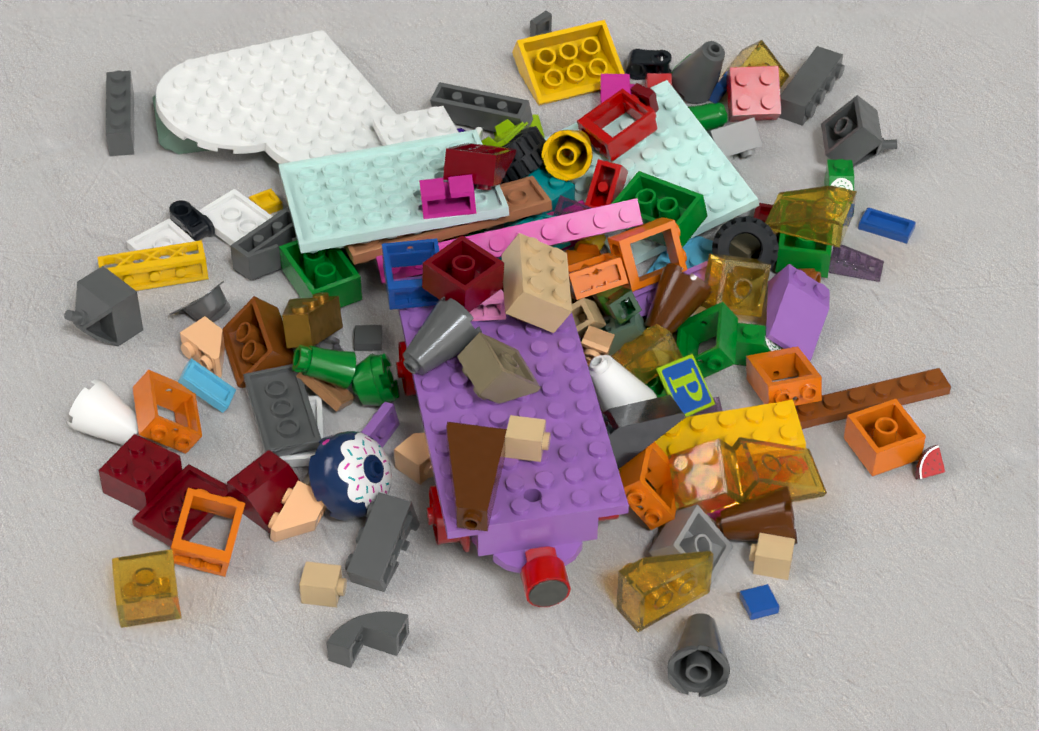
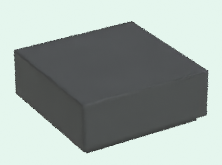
[530,11,552,37]
[354,325,382,351]

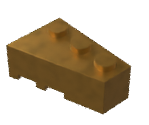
[282,293,343,348]

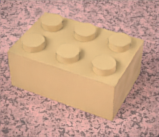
[502,233,572,333]

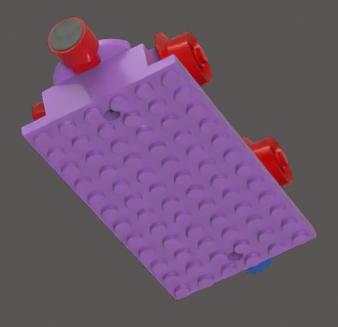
[393,276,629,607]

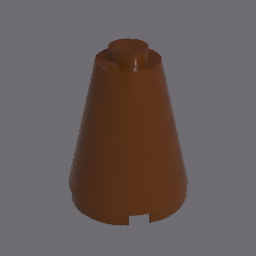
[644,263,712,341]
[716,486,798,544]

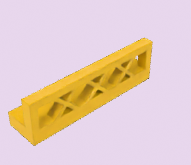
[97,240,209,291]

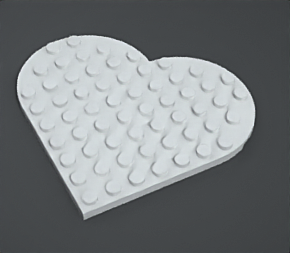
[156,30,396,164]

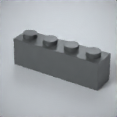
[778,46,845,126]
[106,70,134,156]
[430,82,533,132]

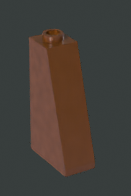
[446,422,507,531]

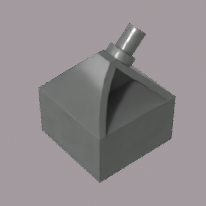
[821,95,897,167]
[64,266,143,346]

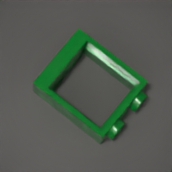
[675,302,738,378]

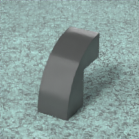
[327,611,409,668]

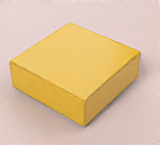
[249,188,283,214]

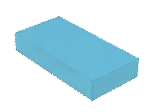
[178,359,236,413]

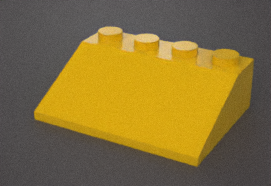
[512,20,625,106]

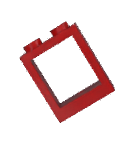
[577,88,658,162]

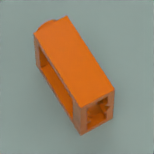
[607,217,687,292]
[568,253,628,300]
[746,346,822,406]
[133,369,202,454]
[620,442,683,530]
[167,488,245,577]

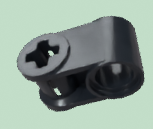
[626,48,672,80]
[169,200,215,241]

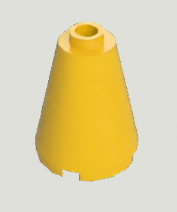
[542,130,593,181]

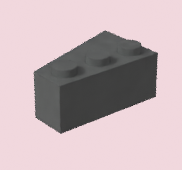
[230,207,297,280]
[345,492,420,592]

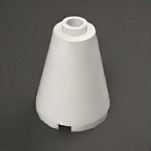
[588,355,657,413]
[67,379,148,445]

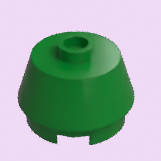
[351,353,400,406]

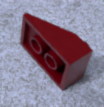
[443,143,516,190]

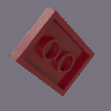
[132,464,229,547]

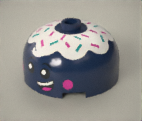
[309,431,392,521]

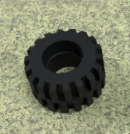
[500,126,546,184]
[712,216,779,282]

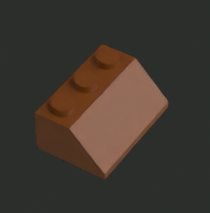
[222,296,294,388]

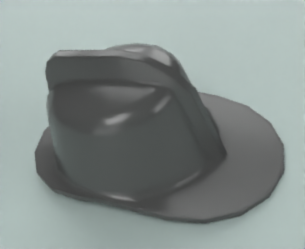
[169,281,230,322]

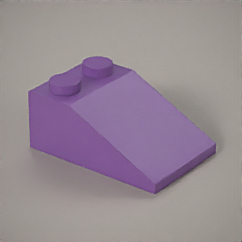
[766,264,830,361]

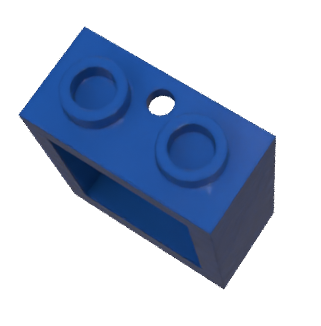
[382,238,439,310]

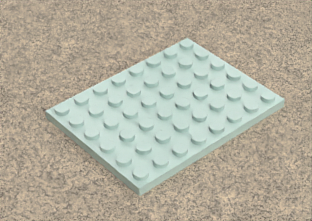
[544,80,759,265]
[278,130,509,253]

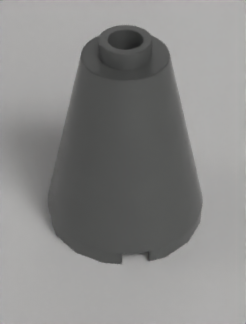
[672,41,725,104]
[403,297,482,375]
[667,613,730,697]

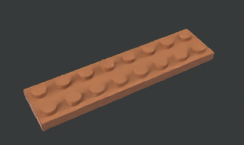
[344,176,552,265]

